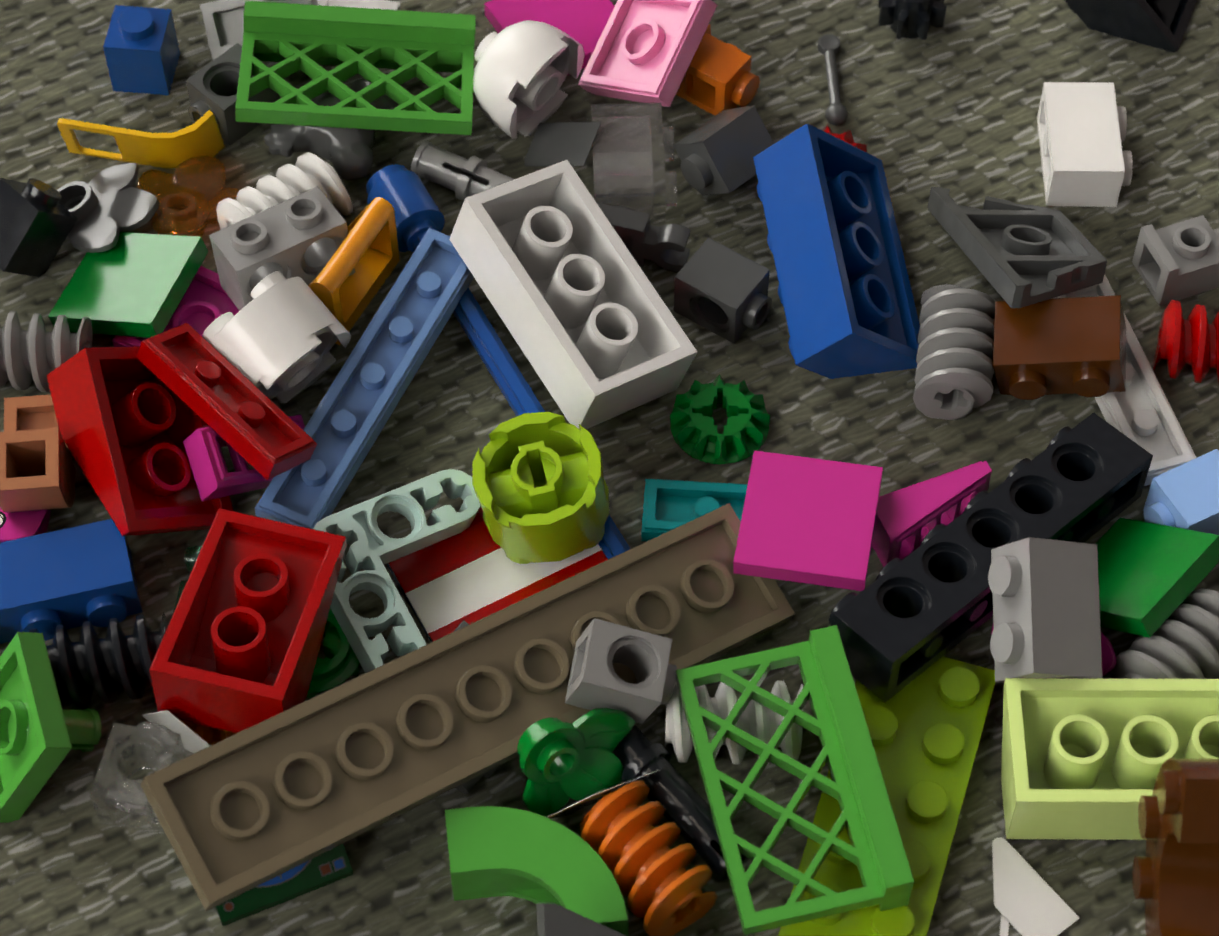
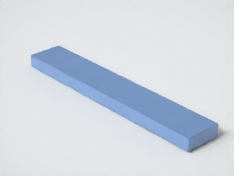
[255,228,474,529]

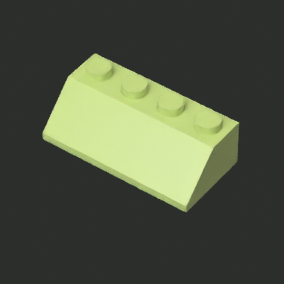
[1001,678,1219,840]

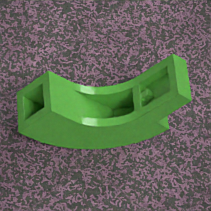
[445,806,628,936]

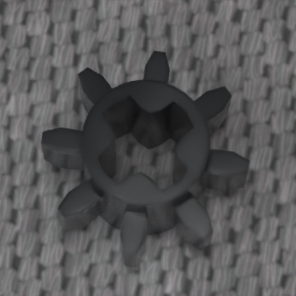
[878,0,947,40]

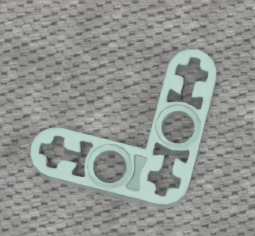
[313,469,481,673]

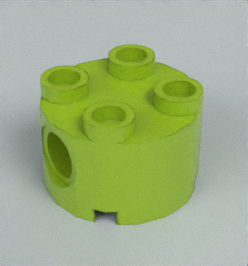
[472,412,610,564]

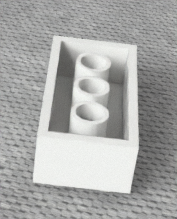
[449,160,698,429]

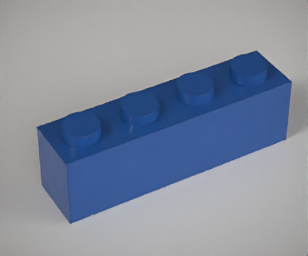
[0,519,142,644]

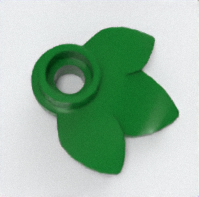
[517,708,635,817]

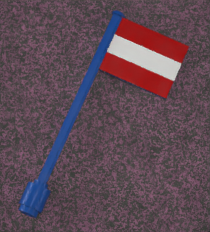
[366,164,630,642]

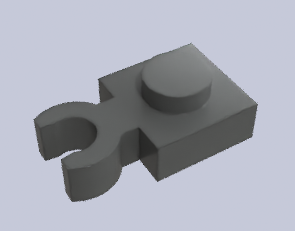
[596,202,690,272]

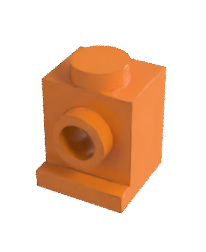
[676,24,760,116]

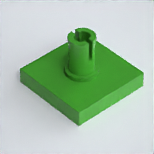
[0,632,101,823]

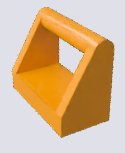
[308,197,400,345]

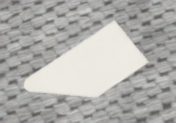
[992,837,1080,936]

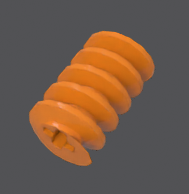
[580,780,717,936]

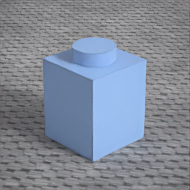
[1143,449,1219,535]

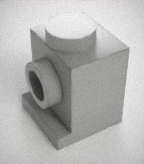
[1132,215,1219,306]

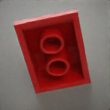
[46,346,233,536]
[149,508,347,733]

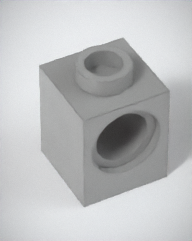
[565,618,677,724]

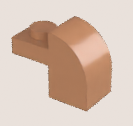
[0,394,76,513]

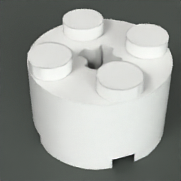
[202,271,351,403]

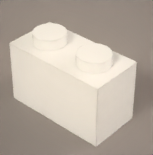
[1037,82,1133,207]

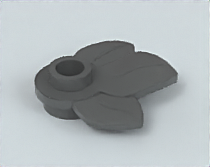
[57,163,160,253]

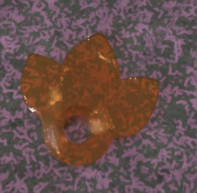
[136,156,240,237]

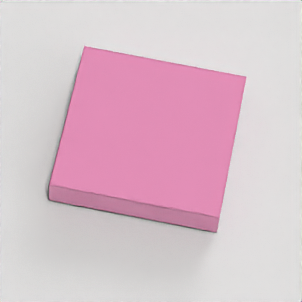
[578,0,717,107]

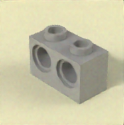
[209,186,355,311]

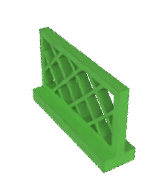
[235,1,476,135]
[676,625,914,935]

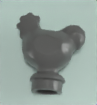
[264,79,399,180]

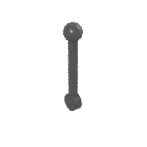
[818,34,848,126]

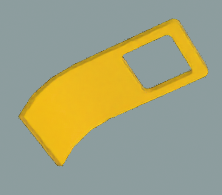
[57,110,225,168]

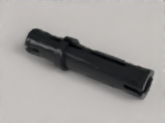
[613,725,749,880]

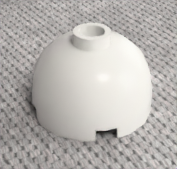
[473,20,585,139]

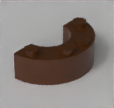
[1132,759,1219,936]

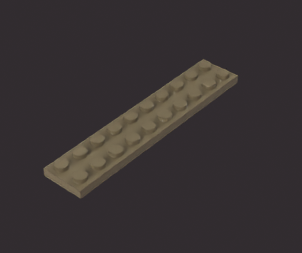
[140,503,795,911]

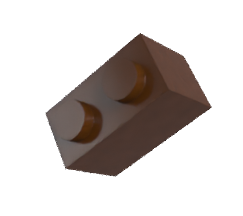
[993,295,1126,400]

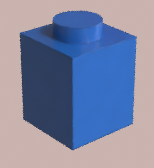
[103,5,180,95]

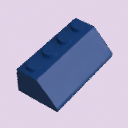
[753,123,920,379]

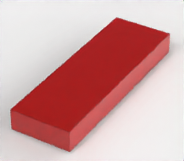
[136,323,317,480]

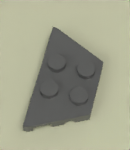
[927,187,1107,308]

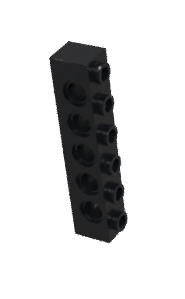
[829,413,1153,703]

